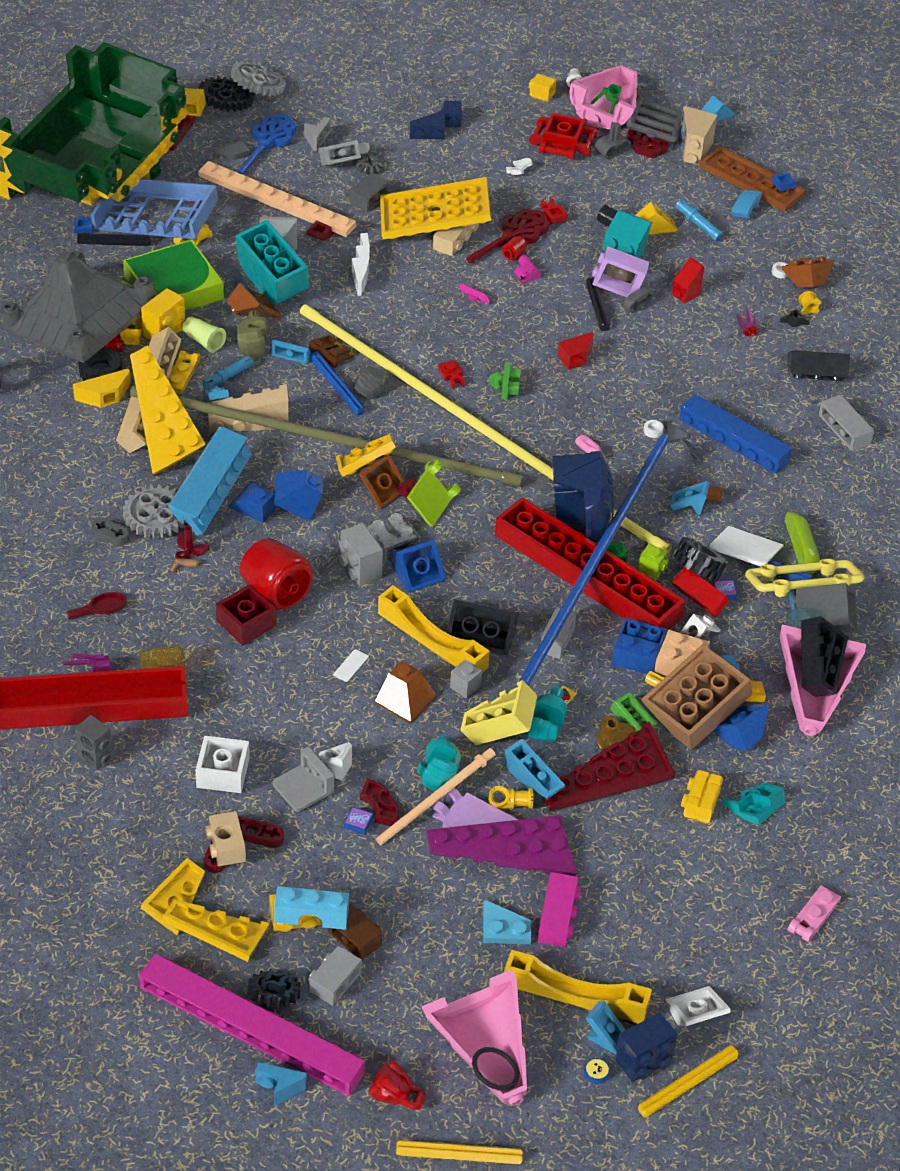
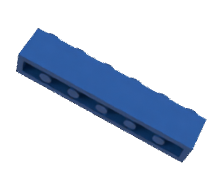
[679,394,792,474]

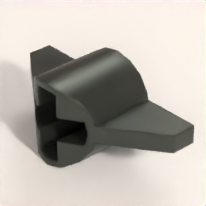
[779,309,810,327]

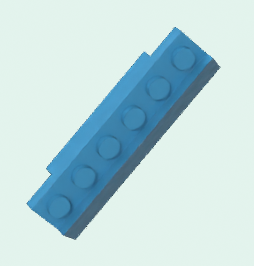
[168,426,252,535]

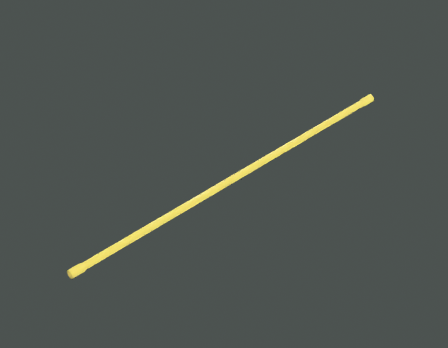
[300,304,672,554]

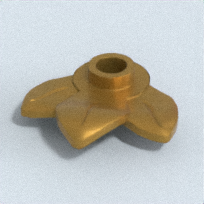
[596,716,637,750]

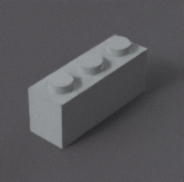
[819,394,874,451]

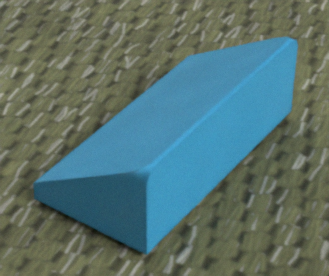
[271,339,311,364]

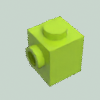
[638,543,669,581]

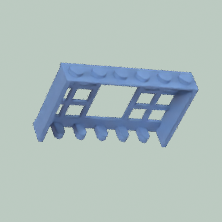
[90,179,219,240]

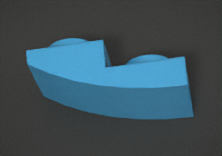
[731,189,762,219]
[203,386,229,402]

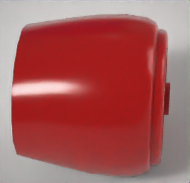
[239,538,313,610]

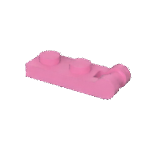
[788,885,841,942]

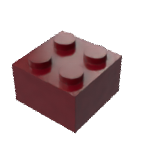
[216,584,277,646]

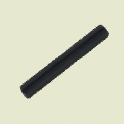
[77,233,150,246]
[586,277,610,331]

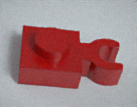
[541,198,568,225]
[438,360,465,389]

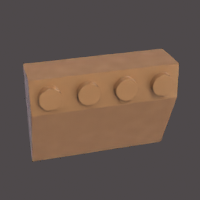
[642,644,752,750]

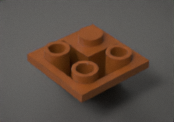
[782,257,834,288]

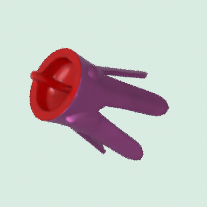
[737,309,758,337]

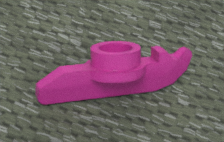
[459,283,490,304]

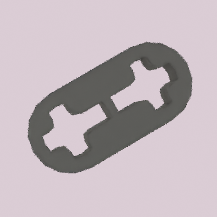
[623,286,654,313]
[92,519,129,546]

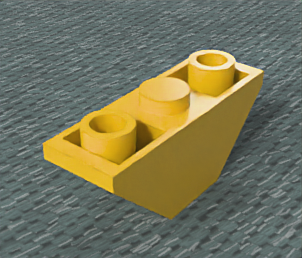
[73,368,131,408]

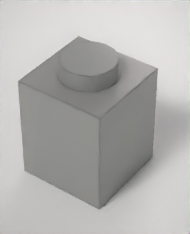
[450,659,482,699]

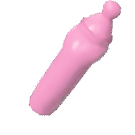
[575,435,605,456]

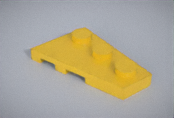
[336,434,396,477]

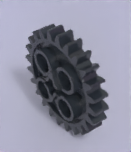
[199,76,255,112]

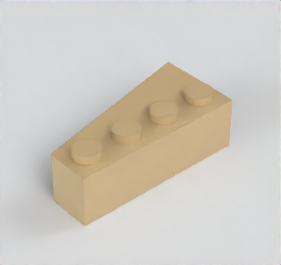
[207,384,288,433]

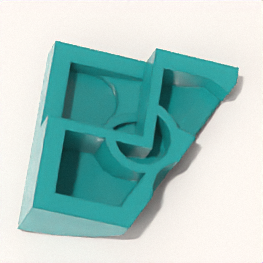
[722,783,786,825]

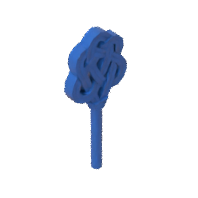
[237,114,297,175]

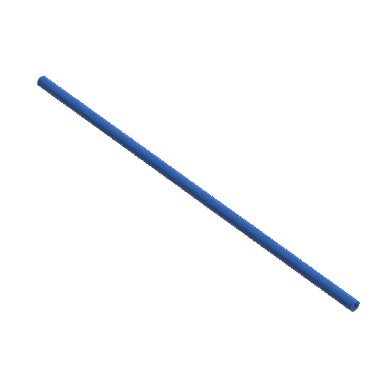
[515,434,669,688]

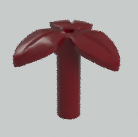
[175,526,210,559]

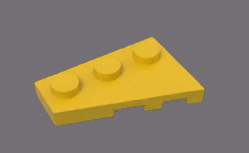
[141,858,205,936]

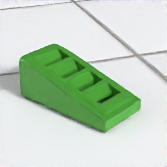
[610,692,658,731]

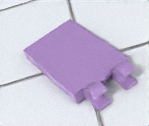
[433,788,519,828]

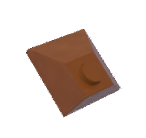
[226,283,283,318]
[359,454,405,509]
[375,660,436,724]

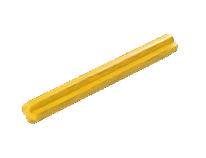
[638,1045,739,1117]
[396,1140,523,1164]

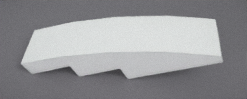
[352,233,370,296]

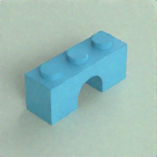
[274,886,349,930]

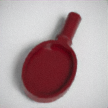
[67,592,127,619]

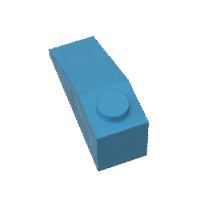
[504,739,565,799]

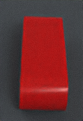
[671,567,730,618]

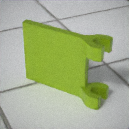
[407,459,461,527]

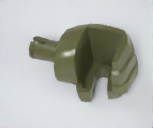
[237,310,269,358]

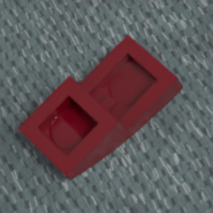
[306,220,335,241]

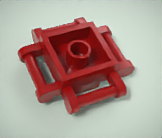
[529,113,598,160]

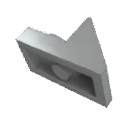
[304,117,331,151]

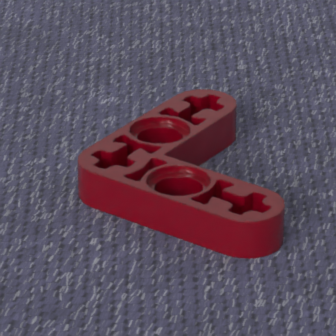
[204,816,284,873]

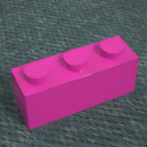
[538,872,581,947]

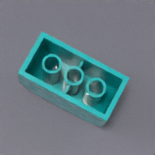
[235,220,309,306]

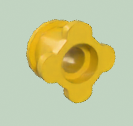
[798,291,821,315]

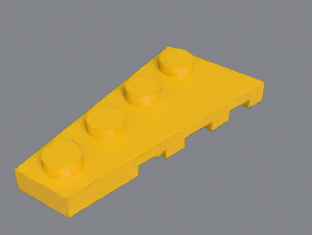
[162,899,270,962]

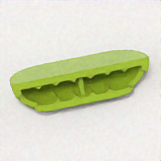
[785,512,820,576]

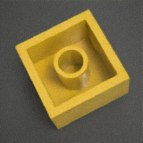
[141,288,185,340]

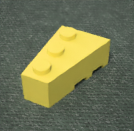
[460,680,537,745]

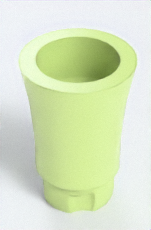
[182,317,226,353]

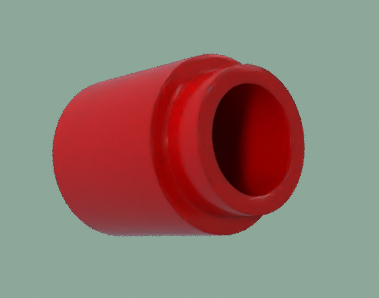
[502,236,527,261]

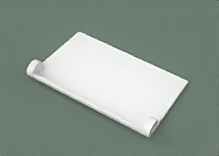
[709,526,784,566]

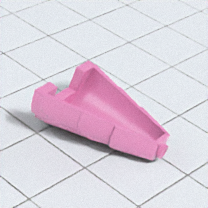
[570,65,638,129]
[780,625,866,736]
[422,970,527,1106]

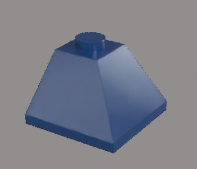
[274,470,323,521]
[229,481,278,523]
[713,704,768,751]

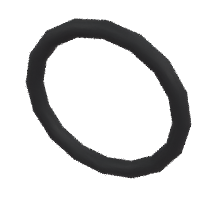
[472,1047,520,1091]

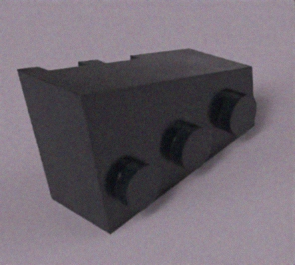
[801,616,849,697]

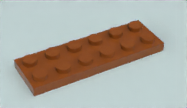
[699,146,806,212]

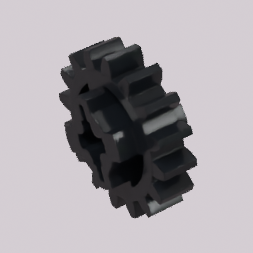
[248,969,301,1008]

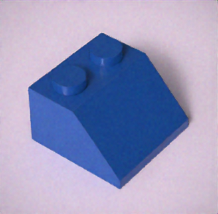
[389,539,447,592]

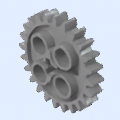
[231,61,286,97]
[123,484,187,539]

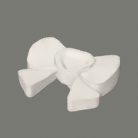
[506,158,533,175]

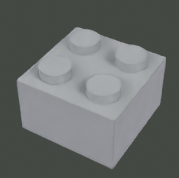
[339,523,383,586]

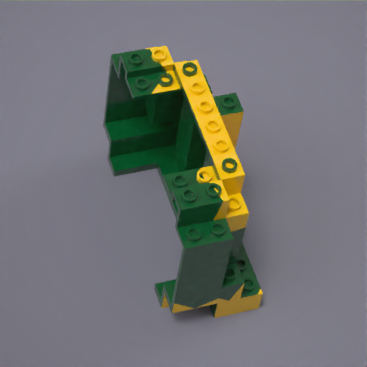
[0,42,187,205]

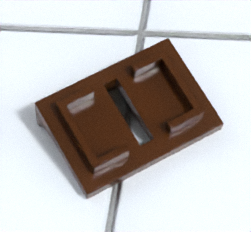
[308,335,355,369]

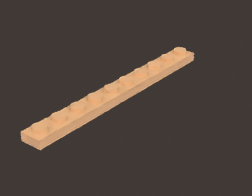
[198,161,357,237]

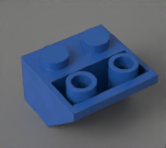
[612,618,667,674]

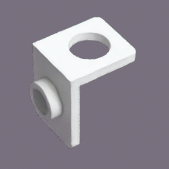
[680,614,721,639]

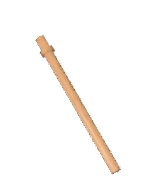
[376,748,496,846]

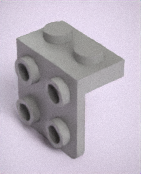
[273,747,335,812]

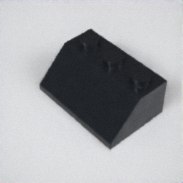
[787,350,850,381]
[447,599,519,655]

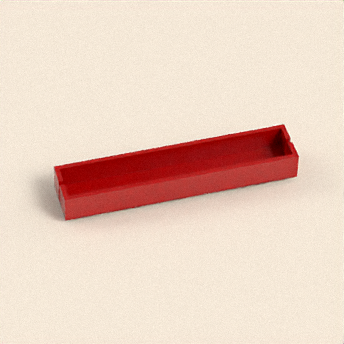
[0,666,188,730]

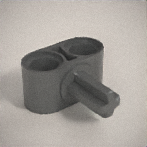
[595,122,631,160]

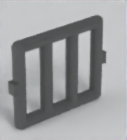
[627,98,683,143]

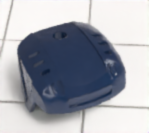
[552,451,614,543]

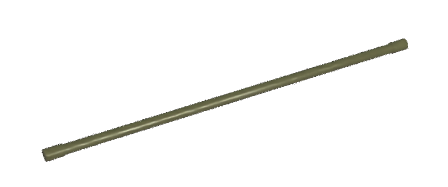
[130,385,523,487]

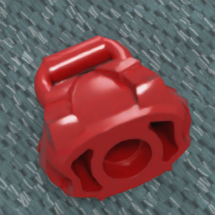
[368,1060,426,1110]

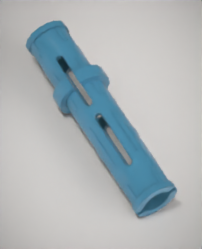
[675,199,723,241]
[201,355,254,390]

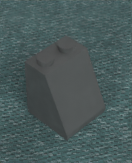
[793,583,858,634]

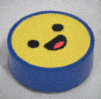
[584,1058,610,1084]

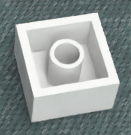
[196,736,250,793]

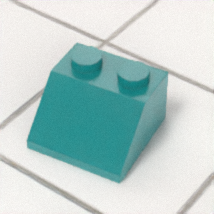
[602,210,652,258]

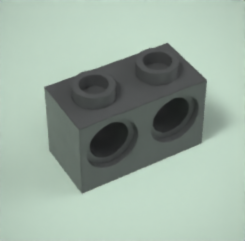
[75,715,113,770]

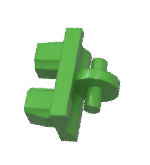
[489,362,521,400]

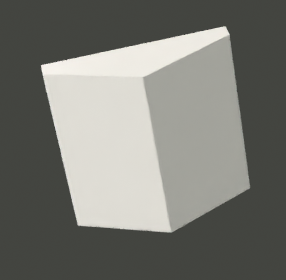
[665,986,731,1026]

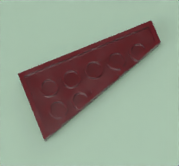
[542,721,675,812]

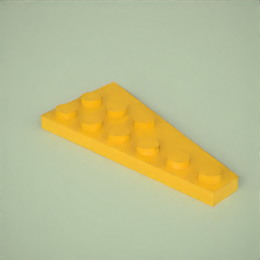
[130,346,206,476]

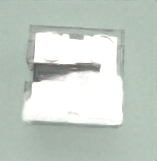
[364,511,421,561]

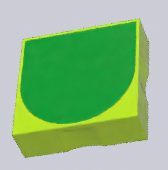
[123,239,224,310]

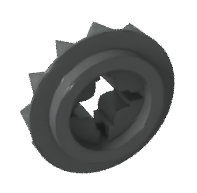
[356,154,384,175]

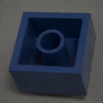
[615,1012,677,1082]

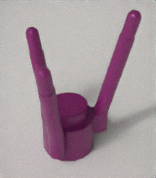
[63,654,111,672]

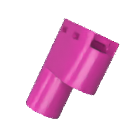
[514,255,541,283]

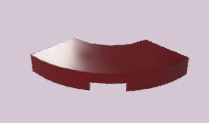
[360,779,399,827]

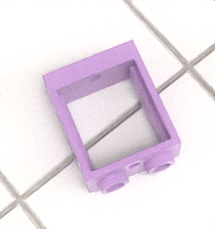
[591,246,649,297]

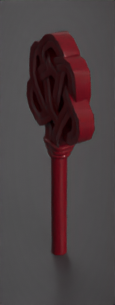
[626,92,668,158]
[466,209,549,263]

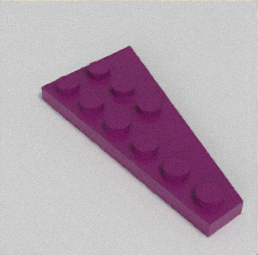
[426,815,576,876]

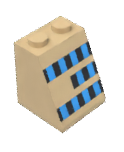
[679,106,717,165]

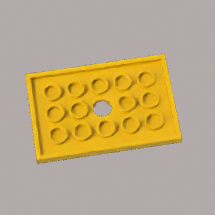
[380,177,491,239]

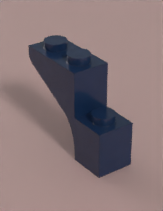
[410,101,462,139]

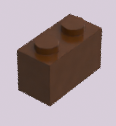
[328,903,382,960]

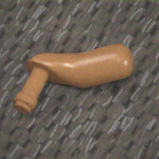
[170,558,199,572]

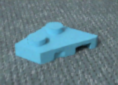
[483,900,531,944]

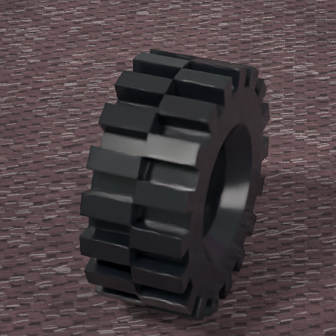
[672,537,728,582]

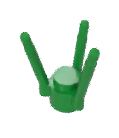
[591,84,621,114]

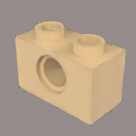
[205,811,246,867]

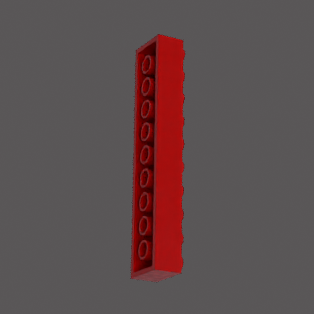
[495,497,686,631]

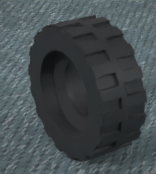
[79,347,122,381]

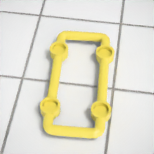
[745,559,865,597]

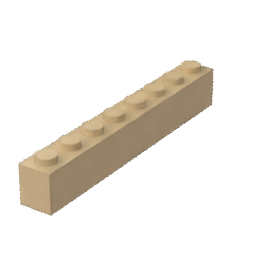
[116,327,182,453]

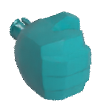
[523,686,567,743]
[417,734,461,792]

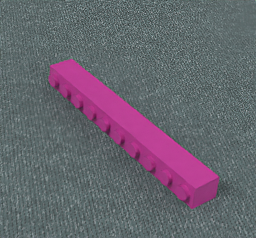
[139,954,365,1096]

